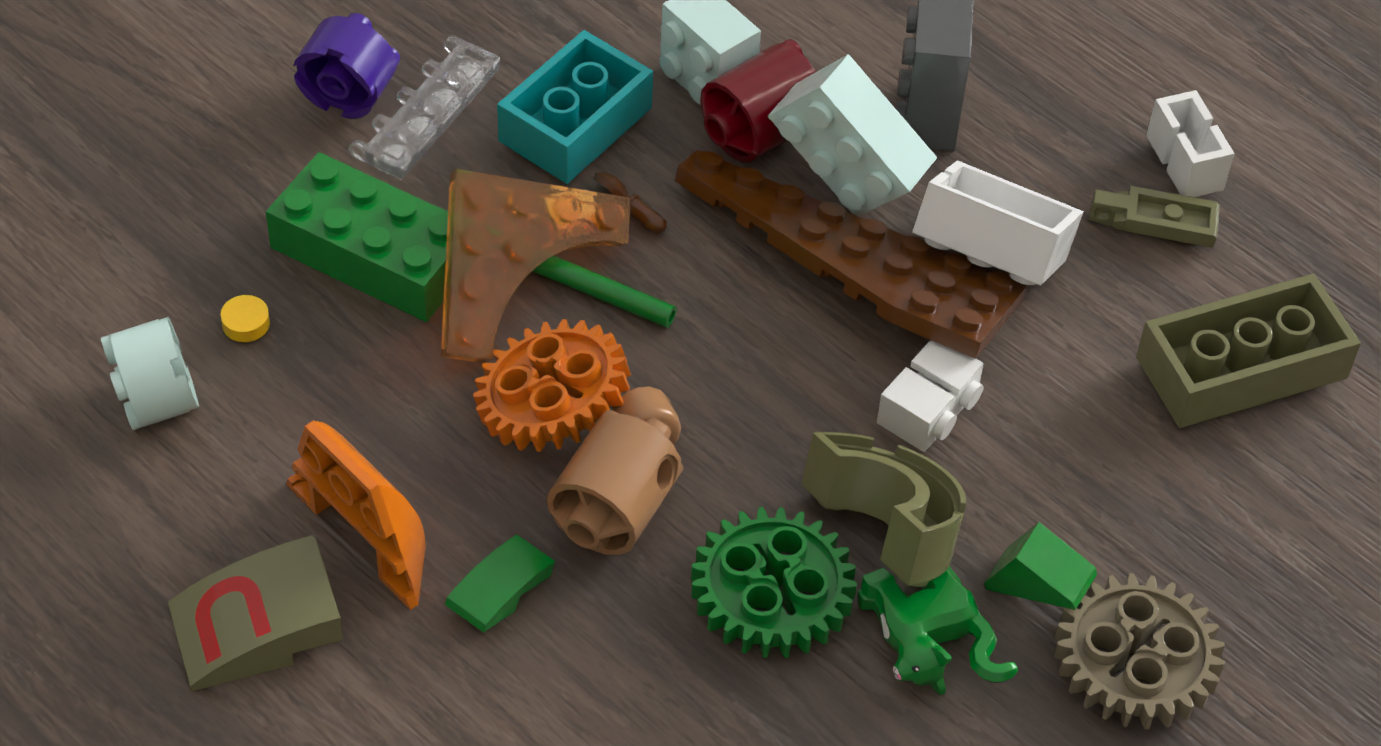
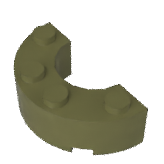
[801,432,966,587]

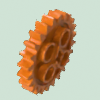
[473,319,631,452]

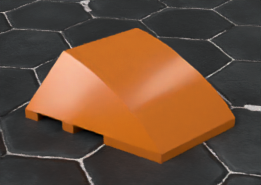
[286,420,426,610]

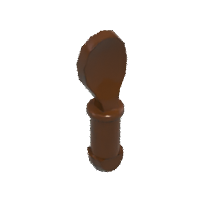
[593,172,667,234]

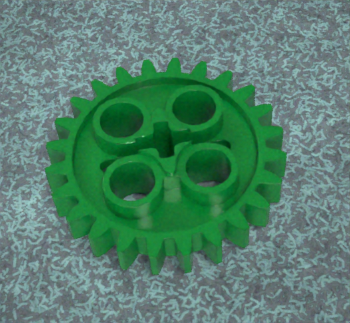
[691,507,857,658]

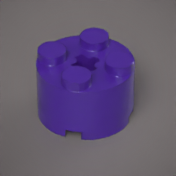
[293,13,401,119]

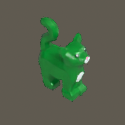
[857,566,1018,695]

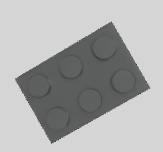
[896,0,974,151]

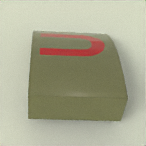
[168,534,343,692]

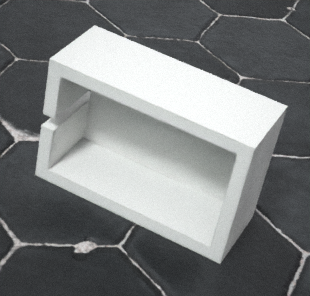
[912,161,1084,286]

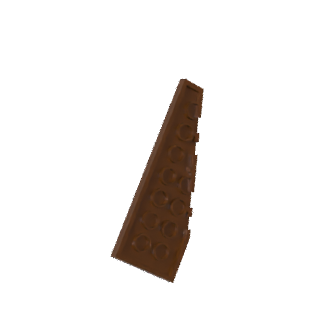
[675,150,1027,359]

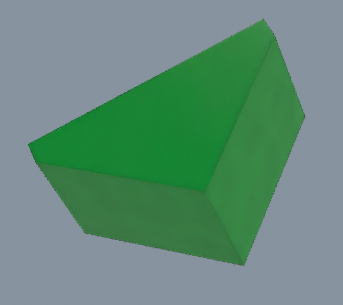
[984,522,1098,610]

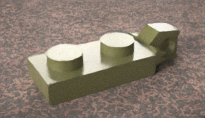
[1089,186,1220,248]

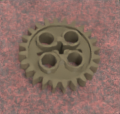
[1054,573,1225,729]

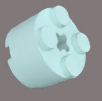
[101,317,199,430]

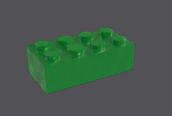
[265,152,477,323]

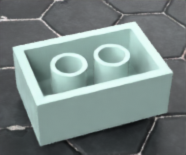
[768,54,937,216]

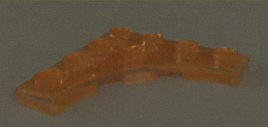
[441,169,630,363]

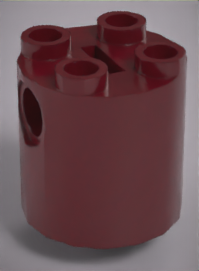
[700,39,817,163]

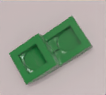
[445,534,555,633]

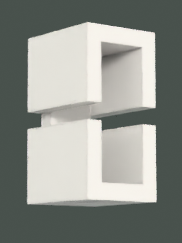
[1146,90,1235,197]
[877,340,984,452]

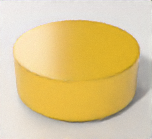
[220,295,270,342]

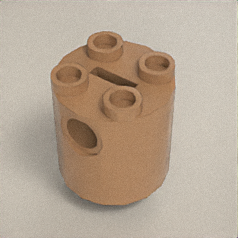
[546,410,683,555]

